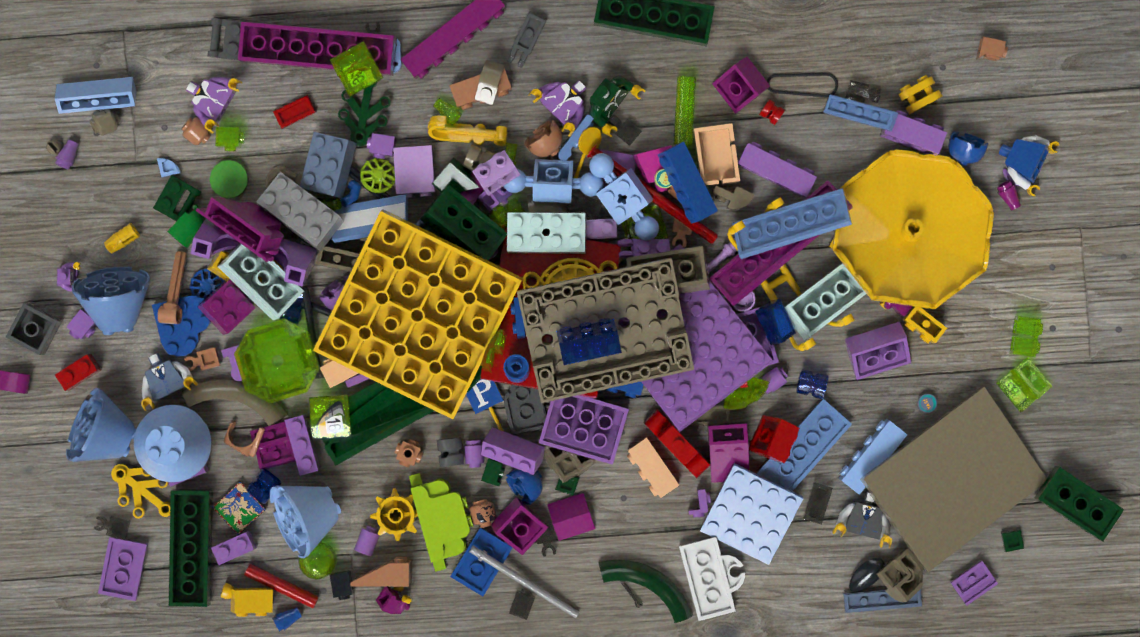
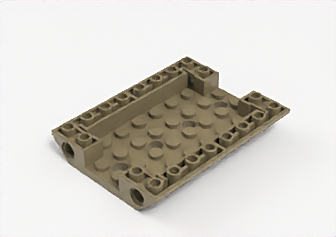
[517,257,694,403]

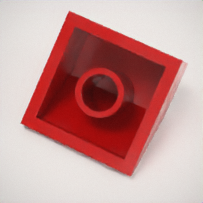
[749,415,800,463]

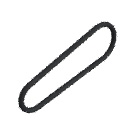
[767,73,838,98]

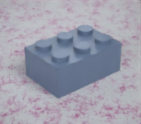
[300,132,357,199]

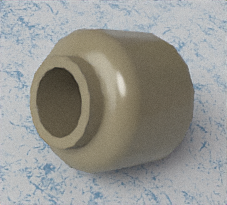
[89,109,120,136]

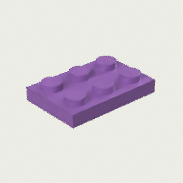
[98,537,148,601]

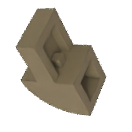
[475,60,505,105]
[712,186,754,210]

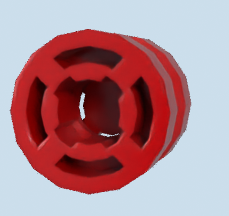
[759,99,785,126]

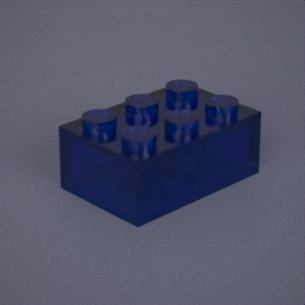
[556,318,622,365]

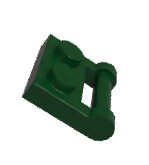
[153,175,202,222]

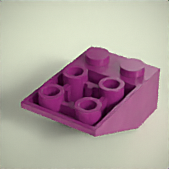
[707,423,749,483]

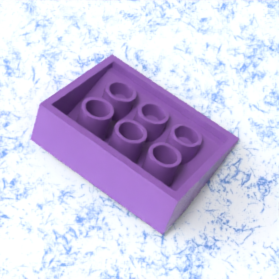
[539,395,629,465]

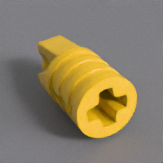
[104,223,140,254]

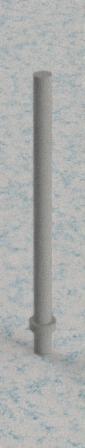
[469,545,579,618]

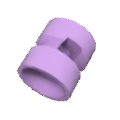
[729,291,755,312]

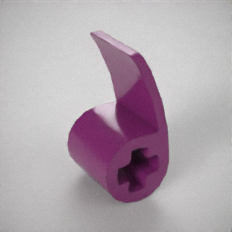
[0,370,31,394]

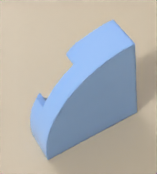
[157,158,181,178]

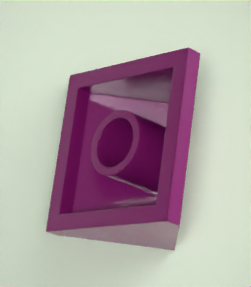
[547,492,595,541]

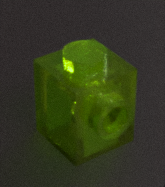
[215,127,245,151]

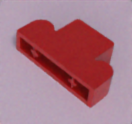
[643,409,710,478]

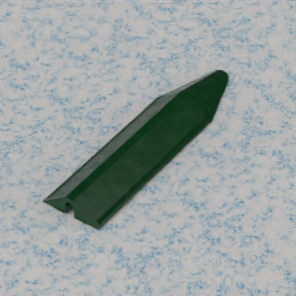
[309,362,483,466]

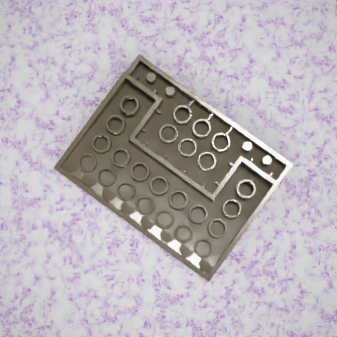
[860,387,1047,572]

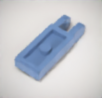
[557,114,594,161]

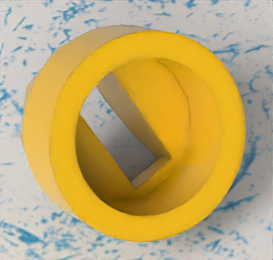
[220,583,234,599]

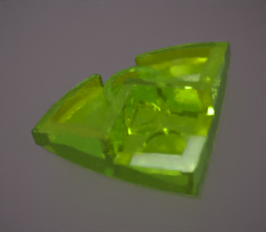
[723,377,770,410]

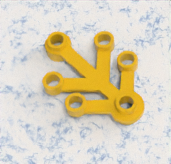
[111,464,170,519]

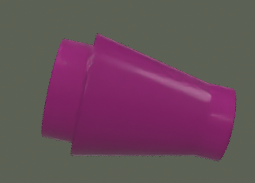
[997,180,1021,210]

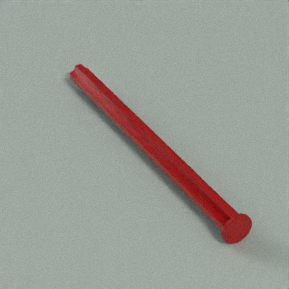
[587,145,718,244]

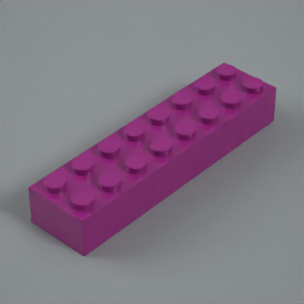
[238,22,397,76]

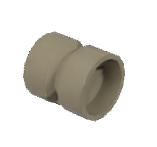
[463,144,495,171]

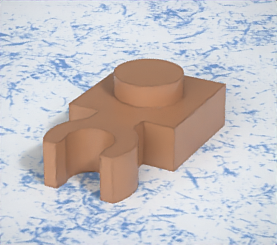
[672,218,692,248]
[184,347,221,371]

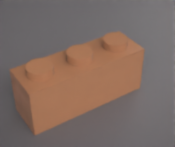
[449,68,512,110]

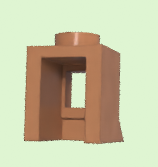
[976,37,1008,61]

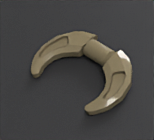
[265,166,305,190]

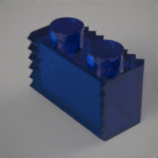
[755,299,796,345]

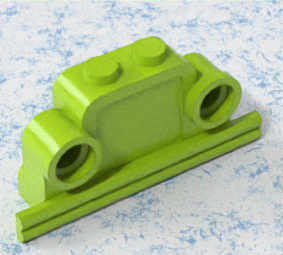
[409,473,474,572]

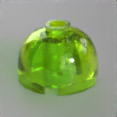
[298,541,337,580]

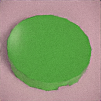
[210,160,249,199]

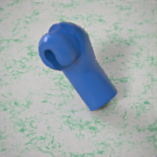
[340,180,361,207]

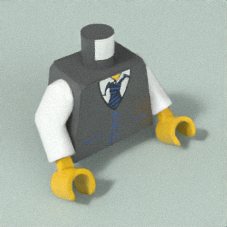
[832,492,892,548]

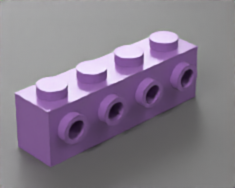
[738,142,817,198]

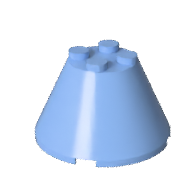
[134,405,211,482]
[270,486,341,558]

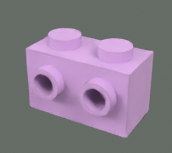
[472,150,520,196]

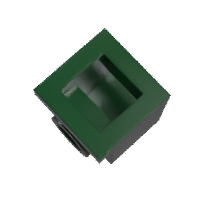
[481,458,505,487]

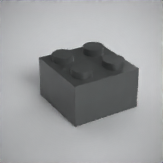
[6,303,62,355]

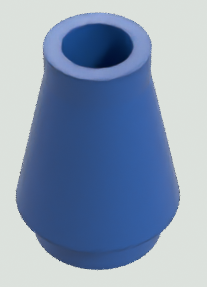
[272,607,302,632]

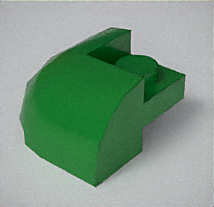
[167,204,206,248]

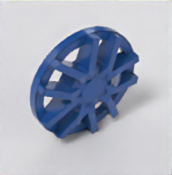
[189,268,225,299]

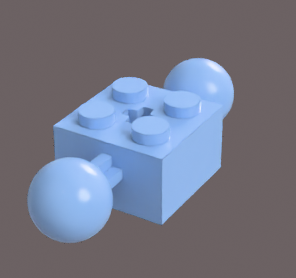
[589,153,659,241]
[504,159,604,203]

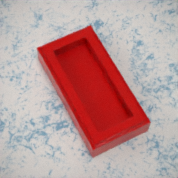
[273,95,316,129]

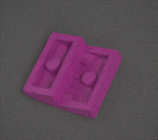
[250,422,295,470]

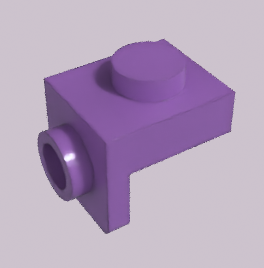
[688,488,711,518]

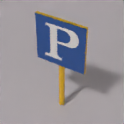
[466,379,504,431]

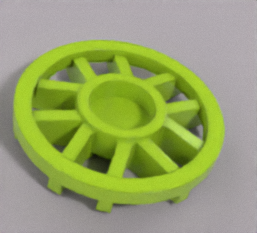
[360,158,395,193]

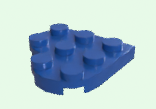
[152,295,211,356]

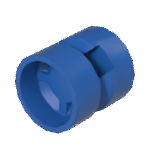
[503,355,530,383]

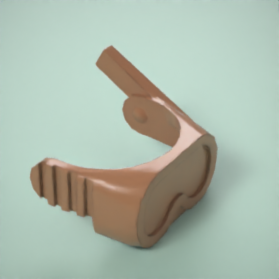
[224,421,265,457]

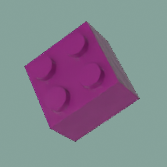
[197,279,255,335]

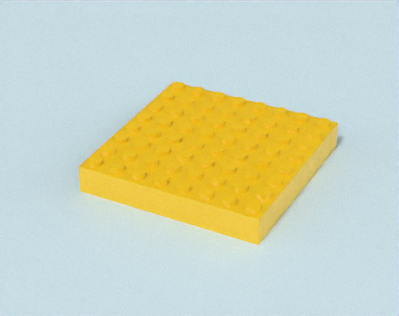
[313,209,523,419]

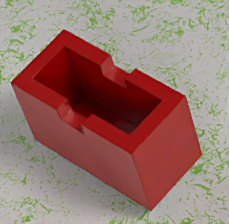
[55,354,102,391]

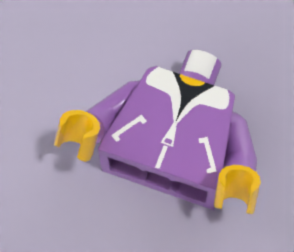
[186,77,242,134]
[528,80,586,137]

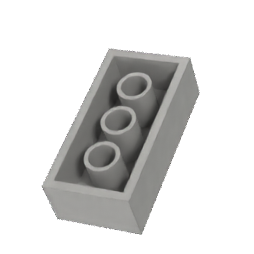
[256,172,344,252]

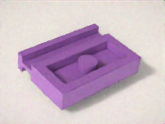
[950,560,998,606]

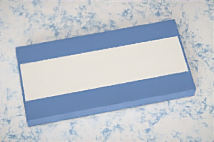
[332,194,408,243]

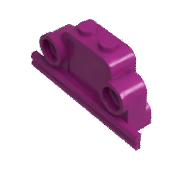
[196,196,284,262]

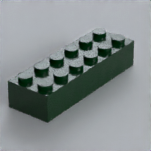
[594,0,715,47]
[169,489,213,607]

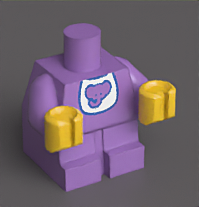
[57,262,81,291]

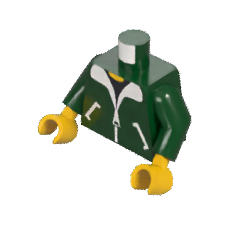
[589,76,645,137]

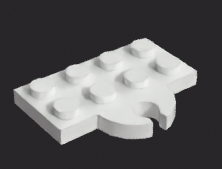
[679,537,745,621]

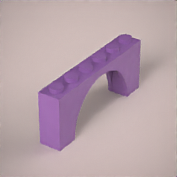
[191,219,317,287]

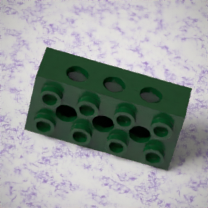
[420,185,507,261]
[1034,466,1124,542]

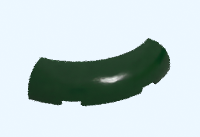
[598,559,692,623]

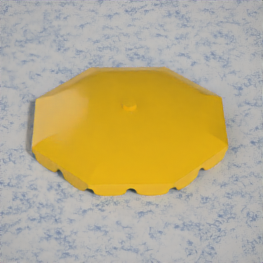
[832,150,994,309]

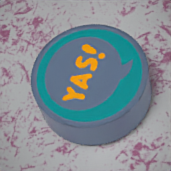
[917,394,937,413]

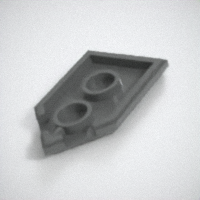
[503,385,546,435]

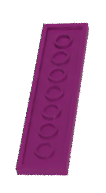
[709,180,853,306]

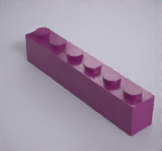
[400,0,505,79]

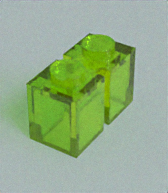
[1009,316,1043,357]

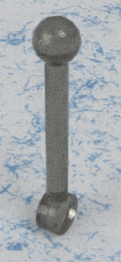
[620,581,643,608]

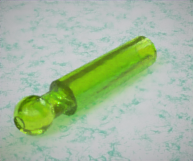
[673,76,696,147]

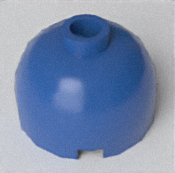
[948,131,988,166]
[506,468,543,505]

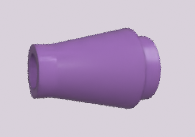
[55,140,79,170]

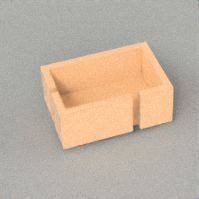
[693,123,740,187]

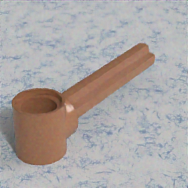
[158,251,187,324]

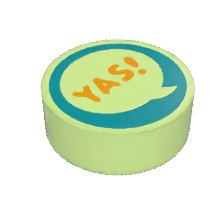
[654,169,672,188]

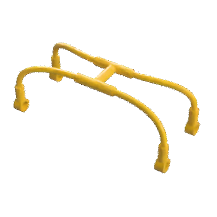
[727,197,855,351]

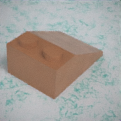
[350,556,412,587]

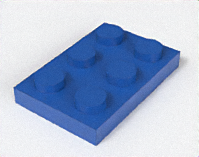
[450,527,512,596]

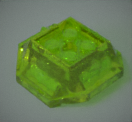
[234,319,320,403]

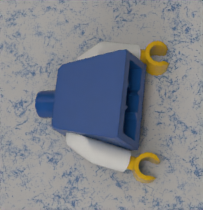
[999,135,1060,196]

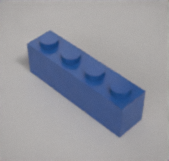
[657,142,718,224]

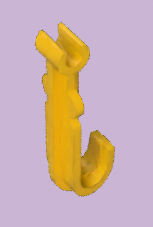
[427,116,507,146]

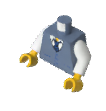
[141,353,198,411]

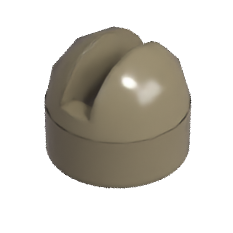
[46,139,63,155]

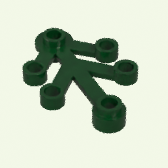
[338,74,391,147]

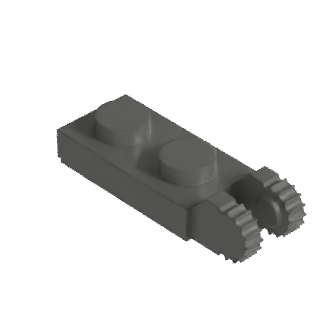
[507,12,546,68]

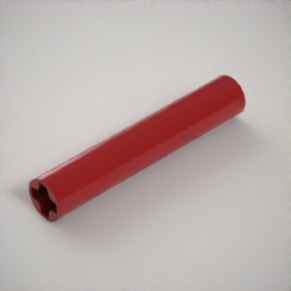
[244,564,319,608]

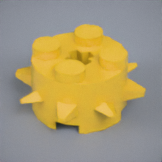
[370,488,418,541]

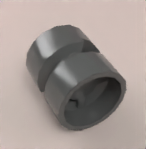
[437,437,464,467]

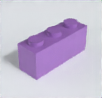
[284,414,321,476]
[481,427,545,475]

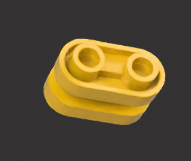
[898,75,943,115]

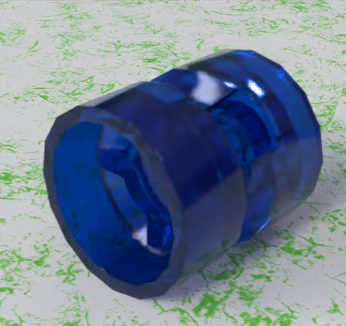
[796,369,829,399]
[246,468,282,504]

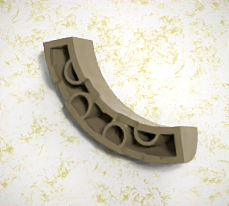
[182,379,288,426]

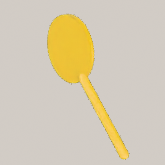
[574,127,601,178]

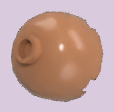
[524,120,563,157]

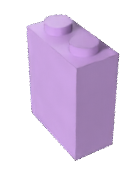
[393,145,436,198]

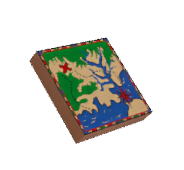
[212,481,266,535]

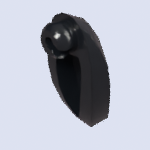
[849,558,885,592]

